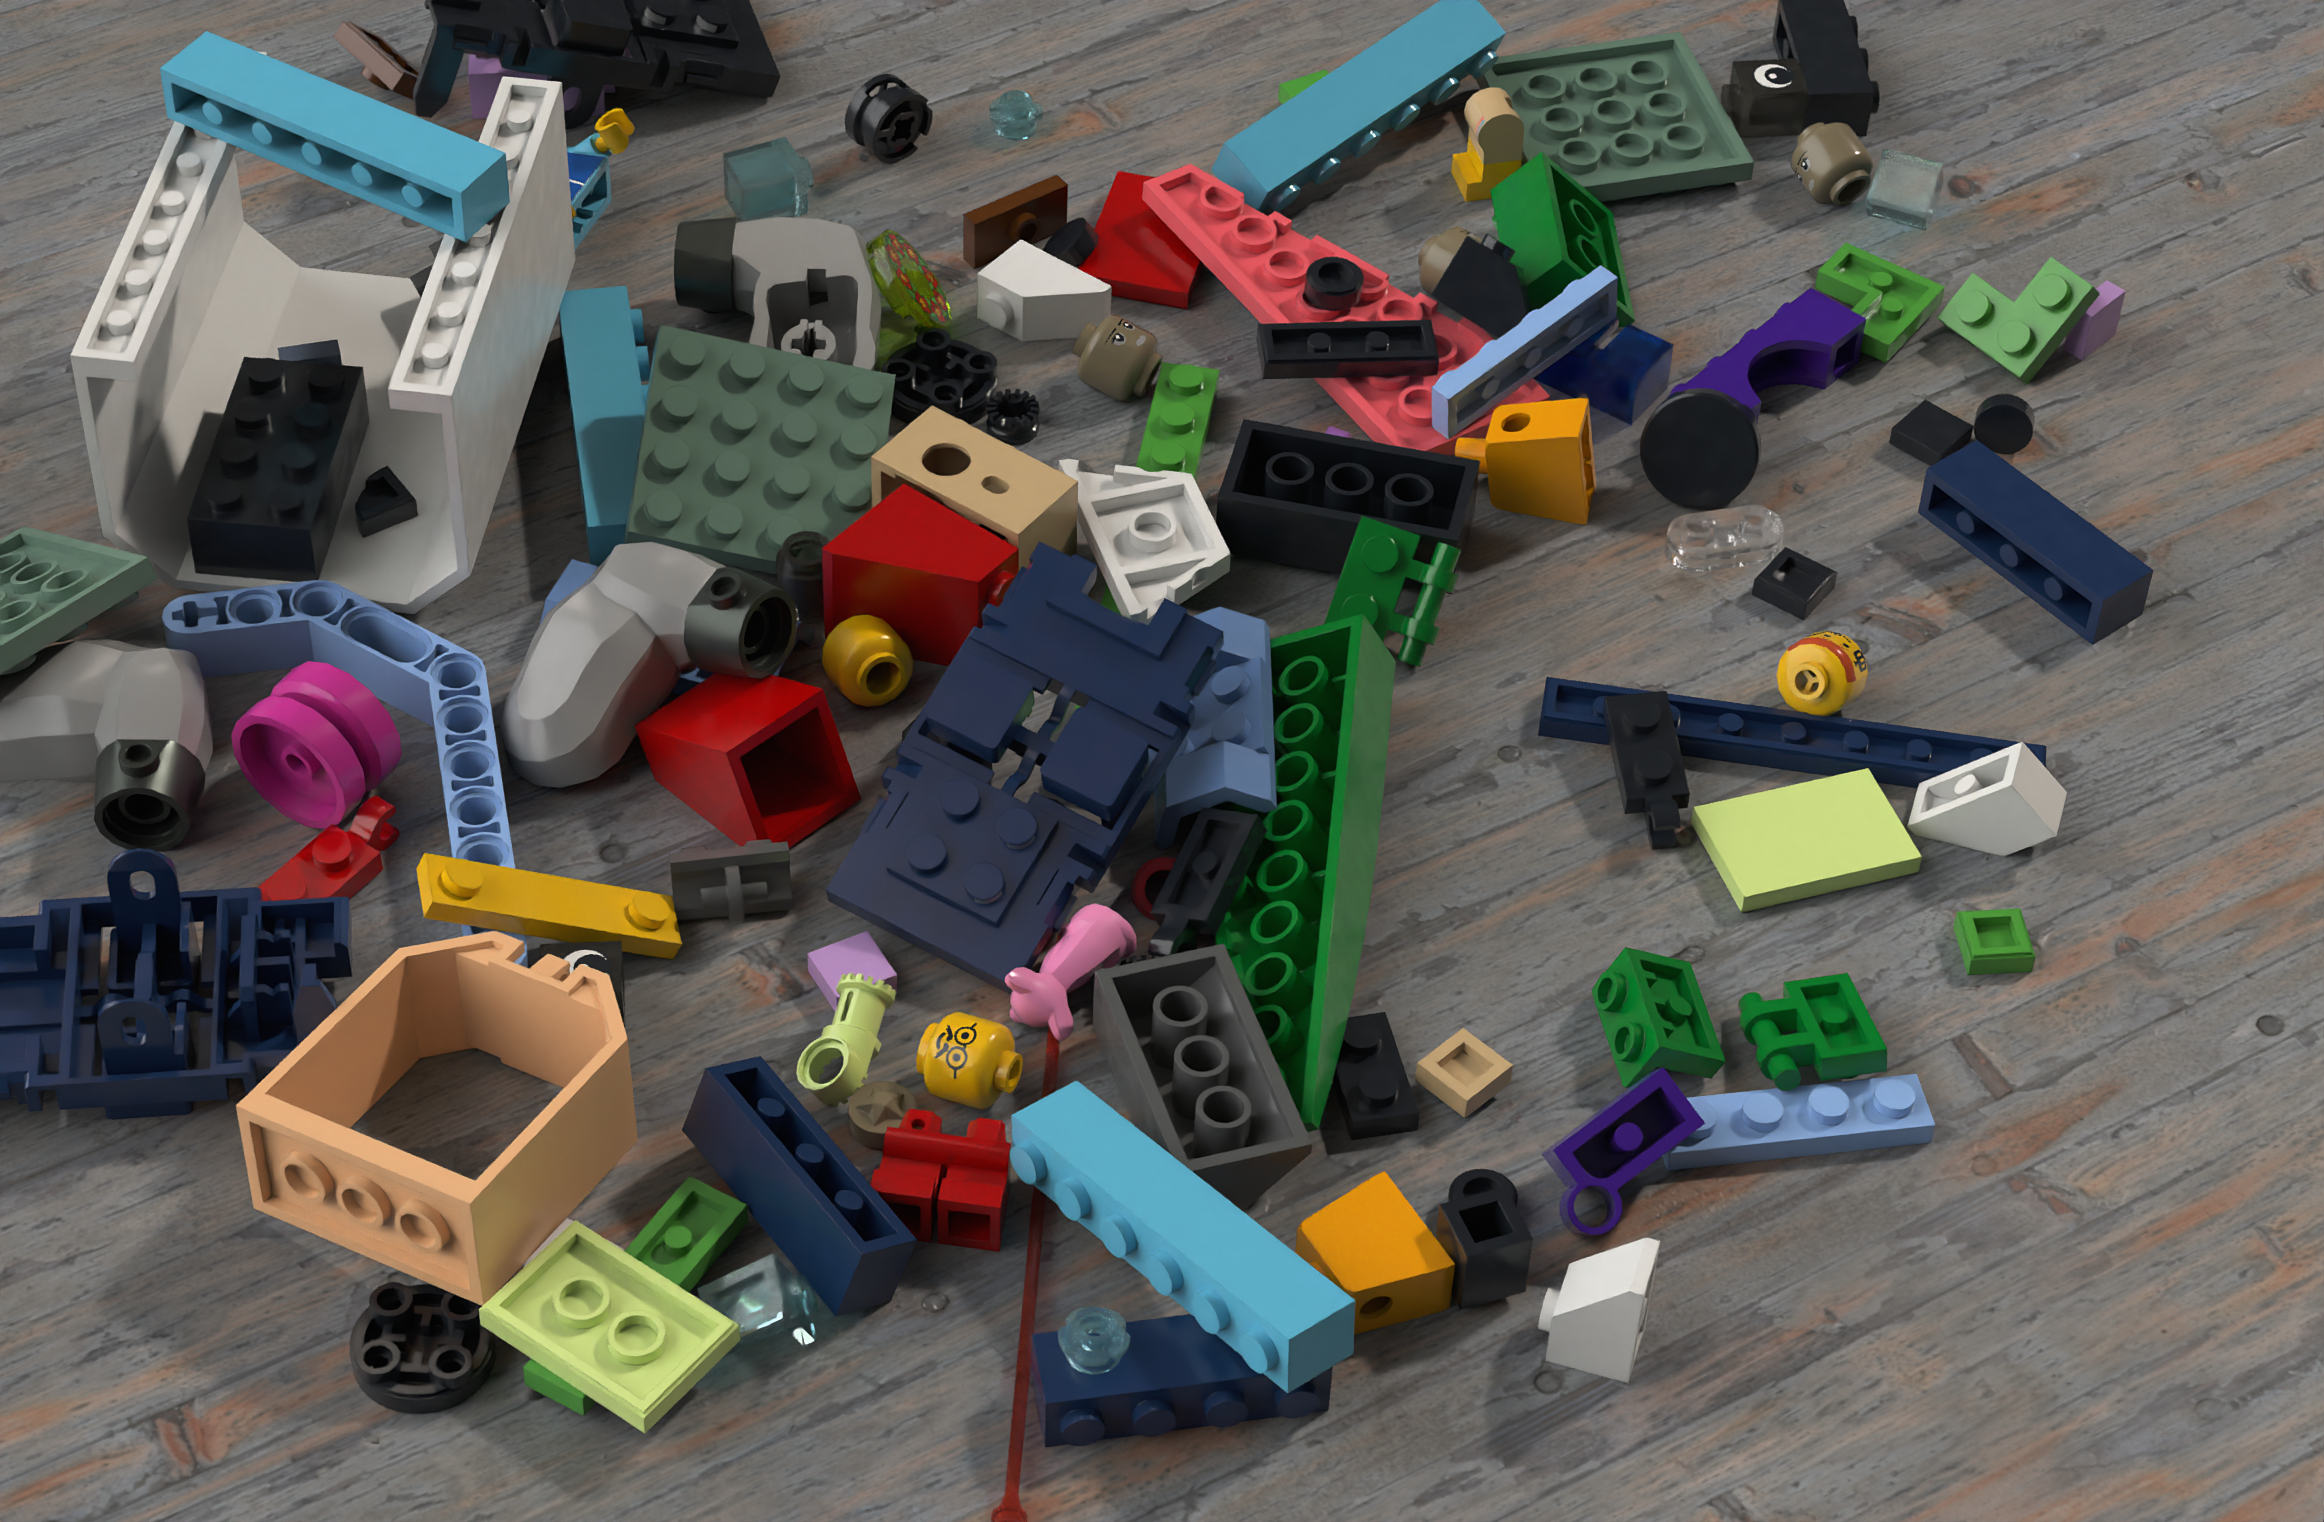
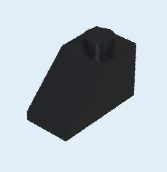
[1430,233,1532,338]

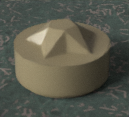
[848,1081,917,1149]

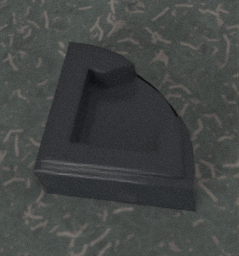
[355,466,418,538]

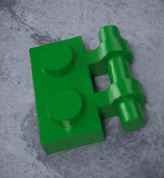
[1324,516,1461,667]
[1738,973,1887,1091]

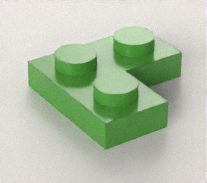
[1815,243,1945,363]
[1937,257,2100,385]

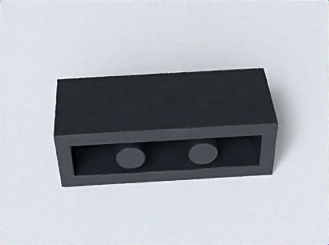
[1772,0,1880,136]

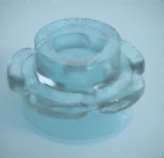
[989,90,1043,140]
[1058,1306,1130,1374]

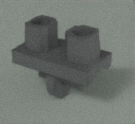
[669,839,794,924]

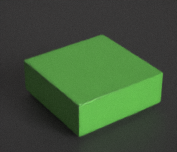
[1953,908,2036,975]

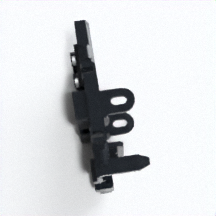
[413,0,781,129]

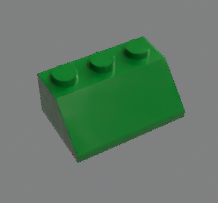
[1490,152,1635,328]

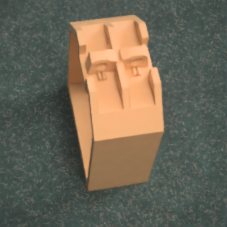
[236,931,638,1306]

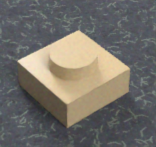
[1415,1028,1513,1118]

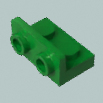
[1592,947,1726,1088]

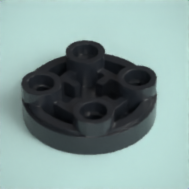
[881,328,998,425]
[1640,388,1761,509]
[349,1282,496,1414]

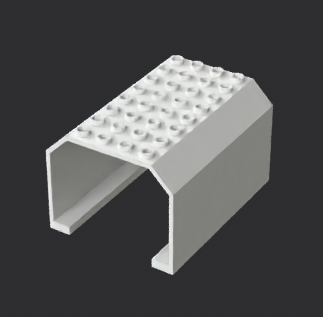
[70,51,575,614]

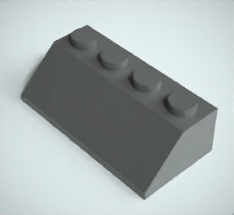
[1092,944,1312,1211]

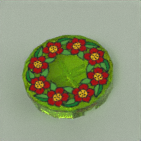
[866,229,952,334]

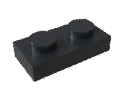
[1332,1012,1419,1141]

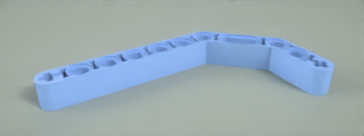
[162,580,529,968]

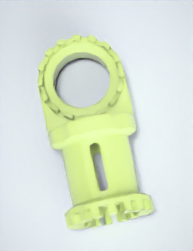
[796,973,896,1107]

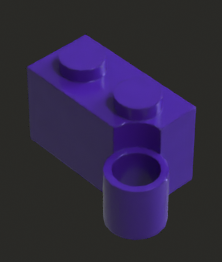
[1542,1067,1705,1236]

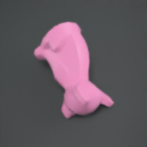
[1005,904,1137,1041]

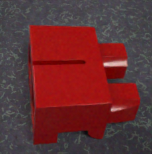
[870,1109,1011,1252]

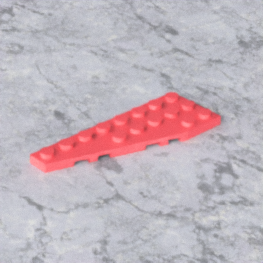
[1142,164,1550,456]

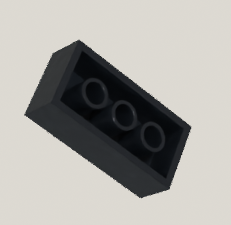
[187,357,370,582]
[1216,419,1480,594]

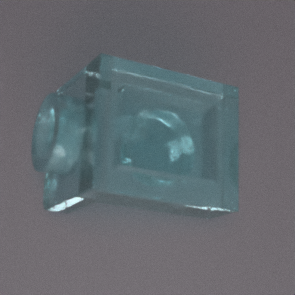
[698,1253,818,1358]

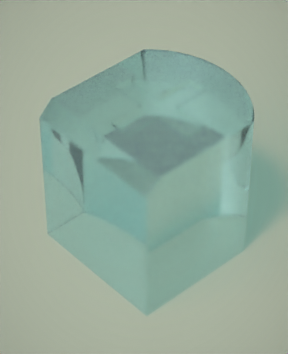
[1866,149,1943,231]

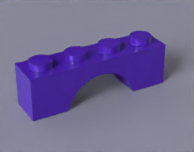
[1667,288,1866,425]

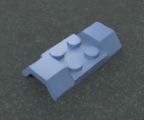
[1148,606,1277,849]

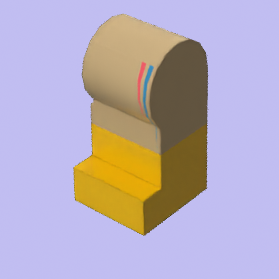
[1451,87,1524,202]

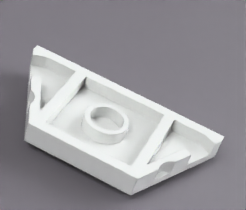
[1059,459,1230,625]

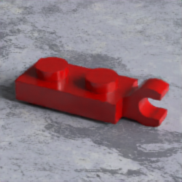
[258,796,400,901]

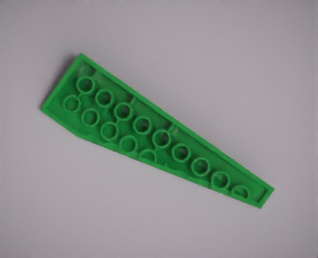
[1196,614,1396,1132]

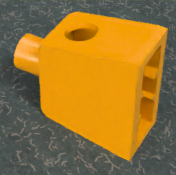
[1454,398,1596,524]
[1295,1171,1455,1335]

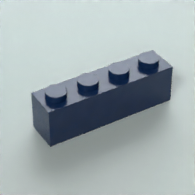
[1918,440,2154,645]
[682,1056,917,1316]
[1031,1314,1333,1447]

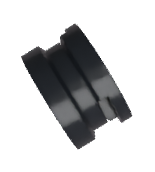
[845,74,933,164]

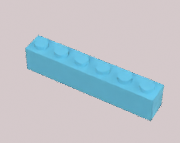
[1211,0,1506,213]
[160,31,510,242]
[558,286,650,566]
[1010,1080,1355,1393]

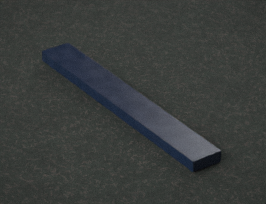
[1538,677,2047,788]

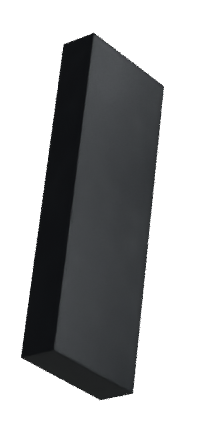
[1256,320,1439,379]

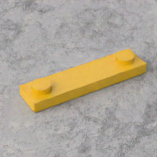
[416,853,682,960]

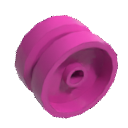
[231,661,402,829]

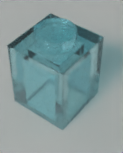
[723,137,814,221]

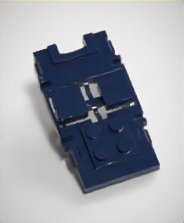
[826,541,1224,995]
[0,848,352,1120]

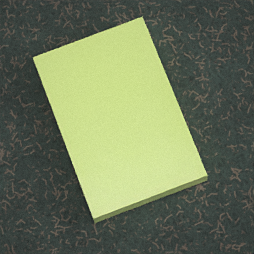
[1691,768,1922,913]
[479,1220,740,1433]

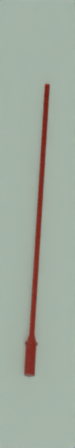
[991,932,1062,1522]

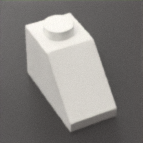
[977,240,1111,341]
[1907,742,2067,856]
[1538,1237,1660,1383]

